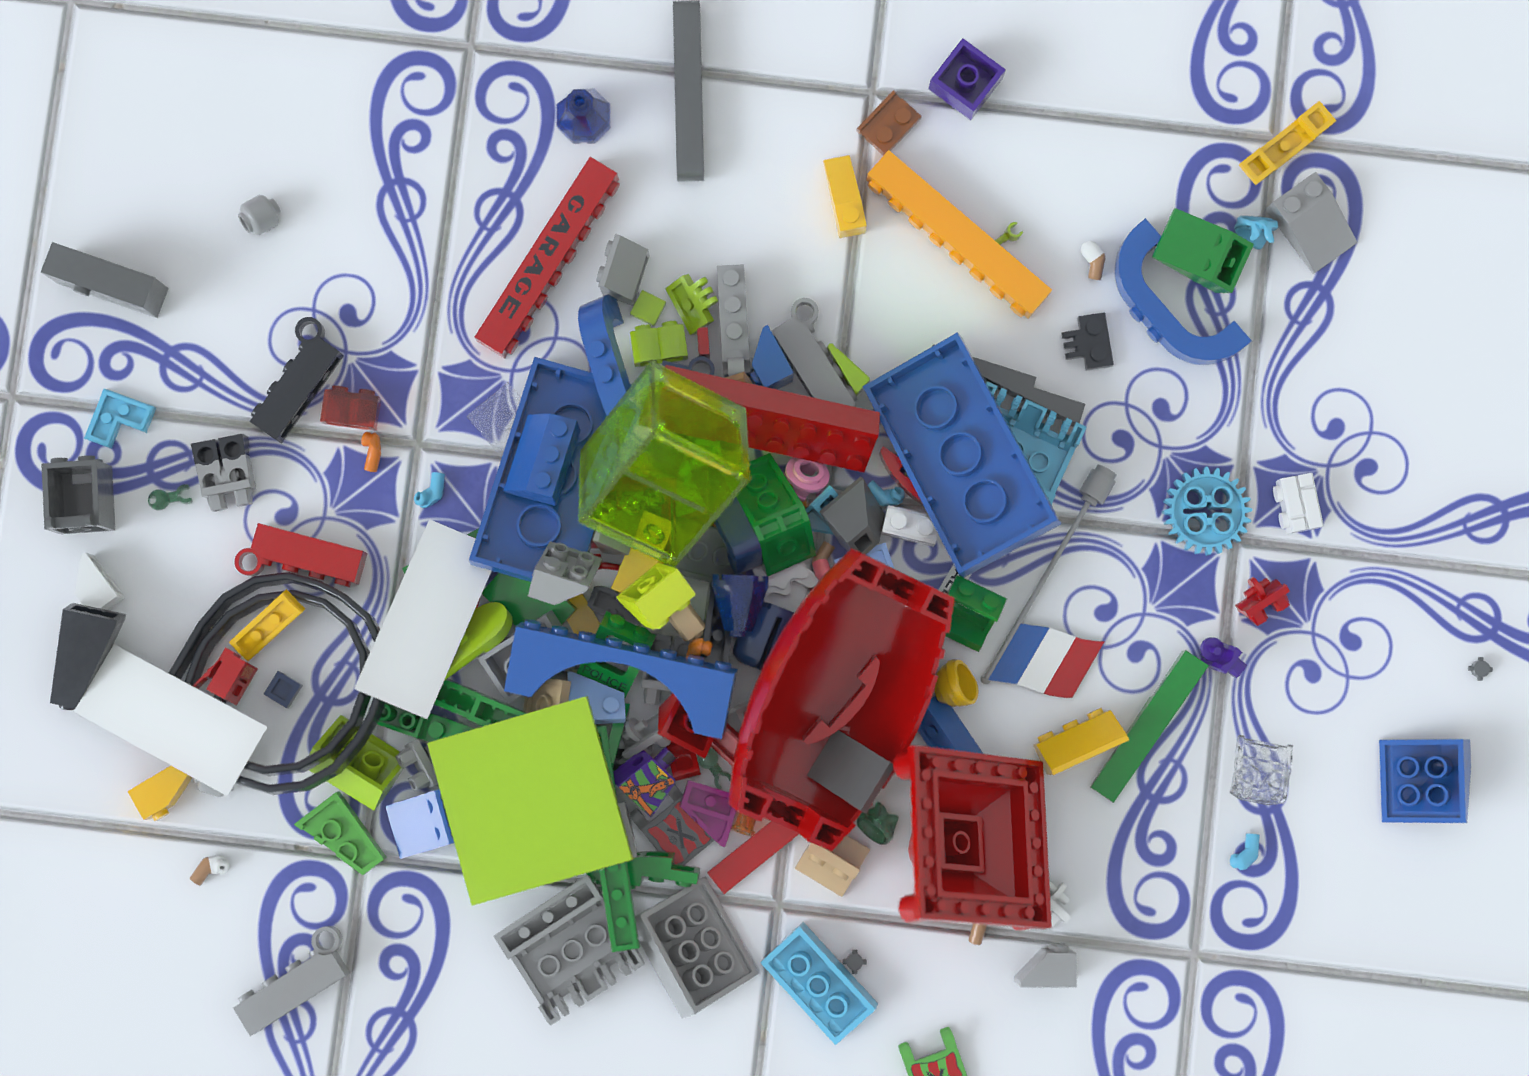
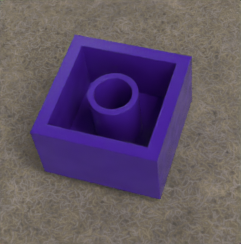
[928,38,1006,120]

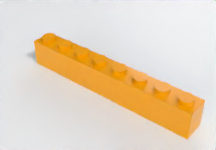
[866,150,1052,319]

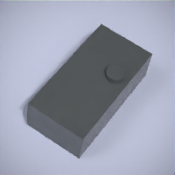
[41,242,169,318]

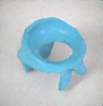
[1234,216,1278,250]

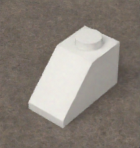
[75,552,125,610]

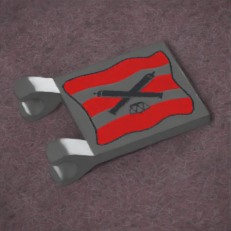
[630,784,714,865]

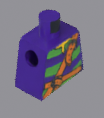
[613,747,676,817]

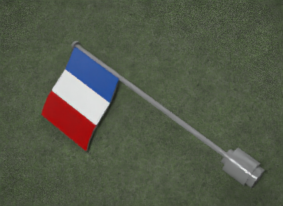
[981,464,1117,698]

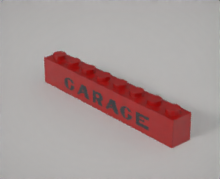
[474,157,620,359]

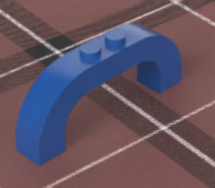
[1115,218,1252,365]
[578,295,662,456]

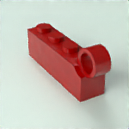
[234,523,368,587]

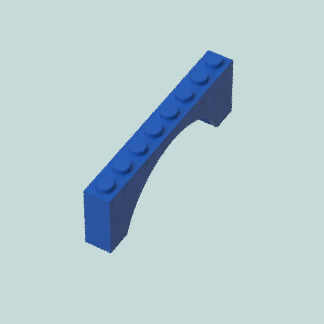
[504,620,738,739]

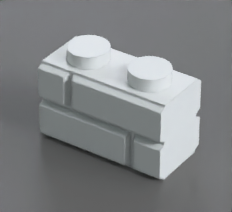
[1273,473,1324,534]
[881,505,938,547]

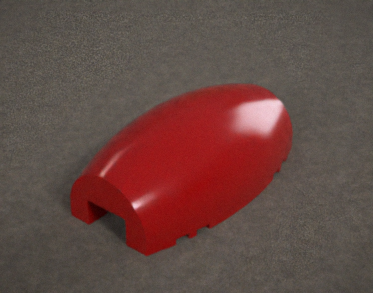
[728,548,954,851]

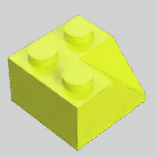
[616,563,696,630]

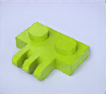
[665,274,719,335]

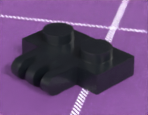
[1061,312,1114,371]

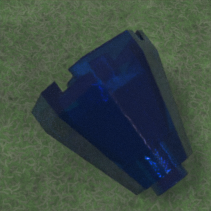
[556,88,611,144]
[711,574,769,637]

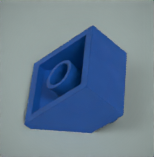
[750,325,794,390]

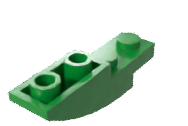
[377,702,476,742]
[586,851,701,889]

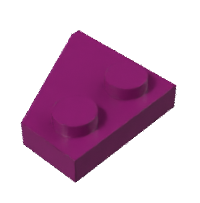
[679,780,736,847]

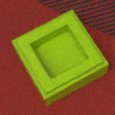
[630,290,666,327]

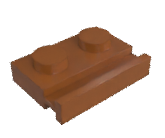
[857,90,922,156]

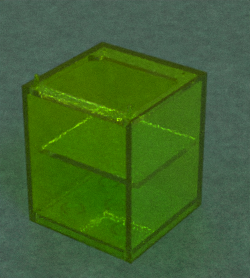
[578,360,750,567]

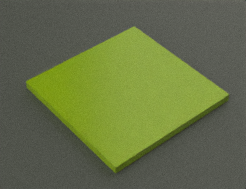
[427,696,633,906]

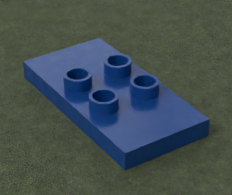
[862,332,1061,578]
[469,357,639,582]

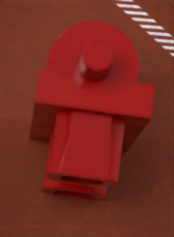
[1235,577,1290,626]

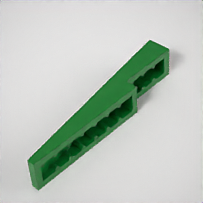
[1090,650,1209,803]
[434,679,527,726]

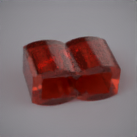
[320,385,381,431]

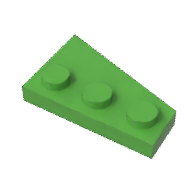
[294,791,387,875]

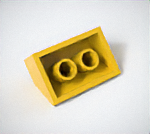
[1033,708,1129,775]

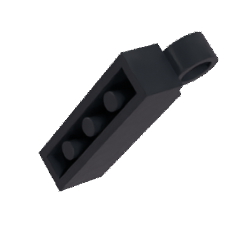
[249,317,344,444]
[701,580,738,664]

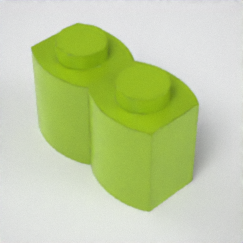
[630,321,688,367]

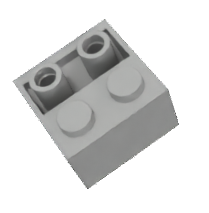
[596,234,650,305]

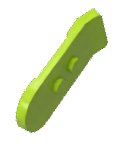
[444,602,513,681]

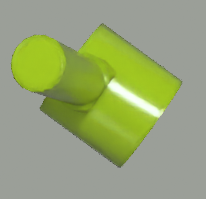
[995,222,1023,245]

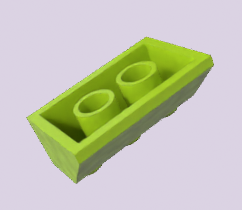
[309,715,404,811]

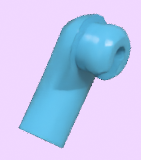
[868,480,905,507]
[1230,833,1260,870]

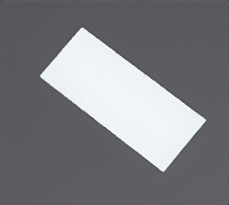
[354,520,491,719]
[74,644,267,796]

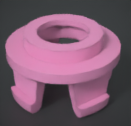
[784,457,830,502]

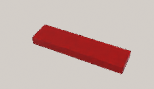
[707,821,799,894]

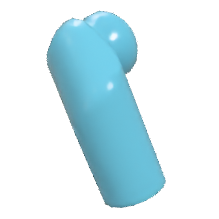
[414,472,445,508]

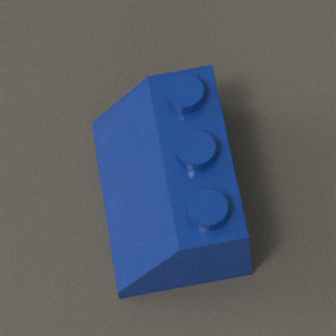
[503,413,581,506]

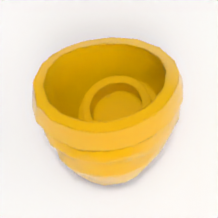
[935,659,978,707]

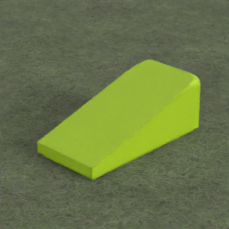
[827,343,870,396]

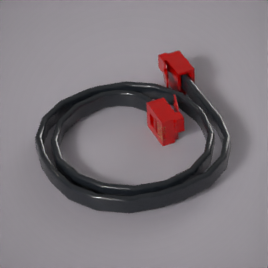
[168,572,386,795]

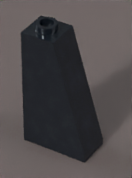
[50,603,126,710]

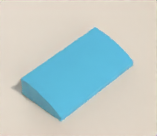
[760,922,878,1045]

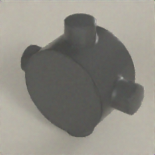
[1468,657,1493,681]
[842,949,867,974]

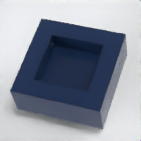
[264,671,303,709]

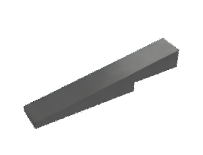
[932,344,1085,427]

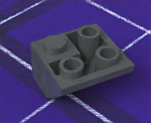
[819,476,885,555]

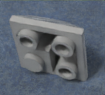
[528,541,602,605]

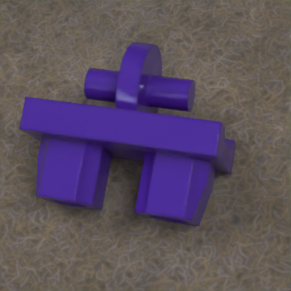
[1200,637,1247,678]

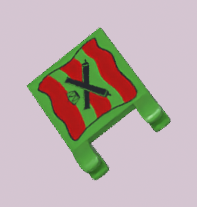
[898,1027,967,1076]

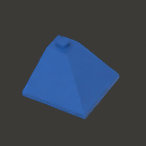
[1379,739,1471,823]

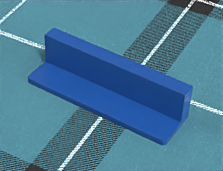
[918,696,983,754]

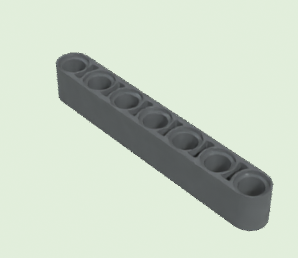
[673,0,704,182]

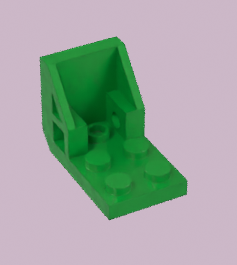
[724,453,817,577]

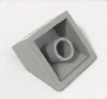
[1014,943,1077,987]

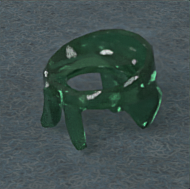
[857,802,899,845]

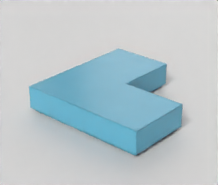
[84,388,156,449]

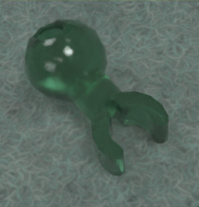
[148,484,193,510]
[697,748,731,790]

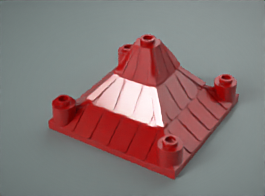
[893,745,1052,931]

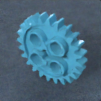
[1162,467,1252,556]

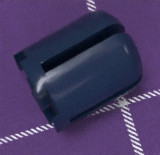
[733,597,794,671]

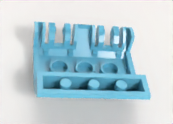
[986,381,1087,505]

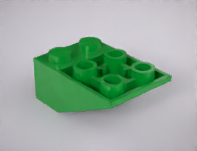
[1152,208,1254,293]

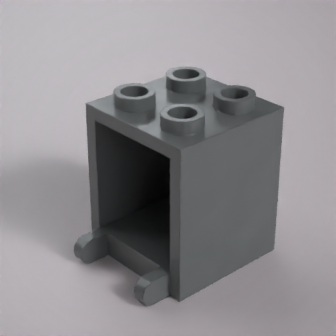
[41,456,115,535]

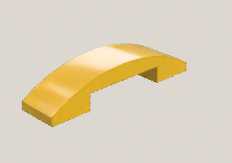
[1239,100,1337,185]

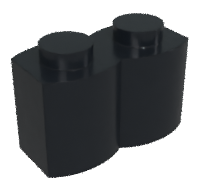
[587,586,641,626]

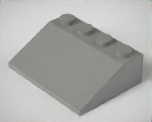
[636,876,759,1018]

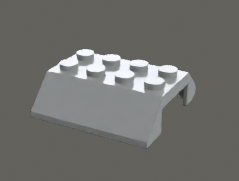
[493,875,645,1026]

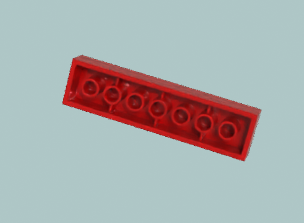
[652,365,880,473]

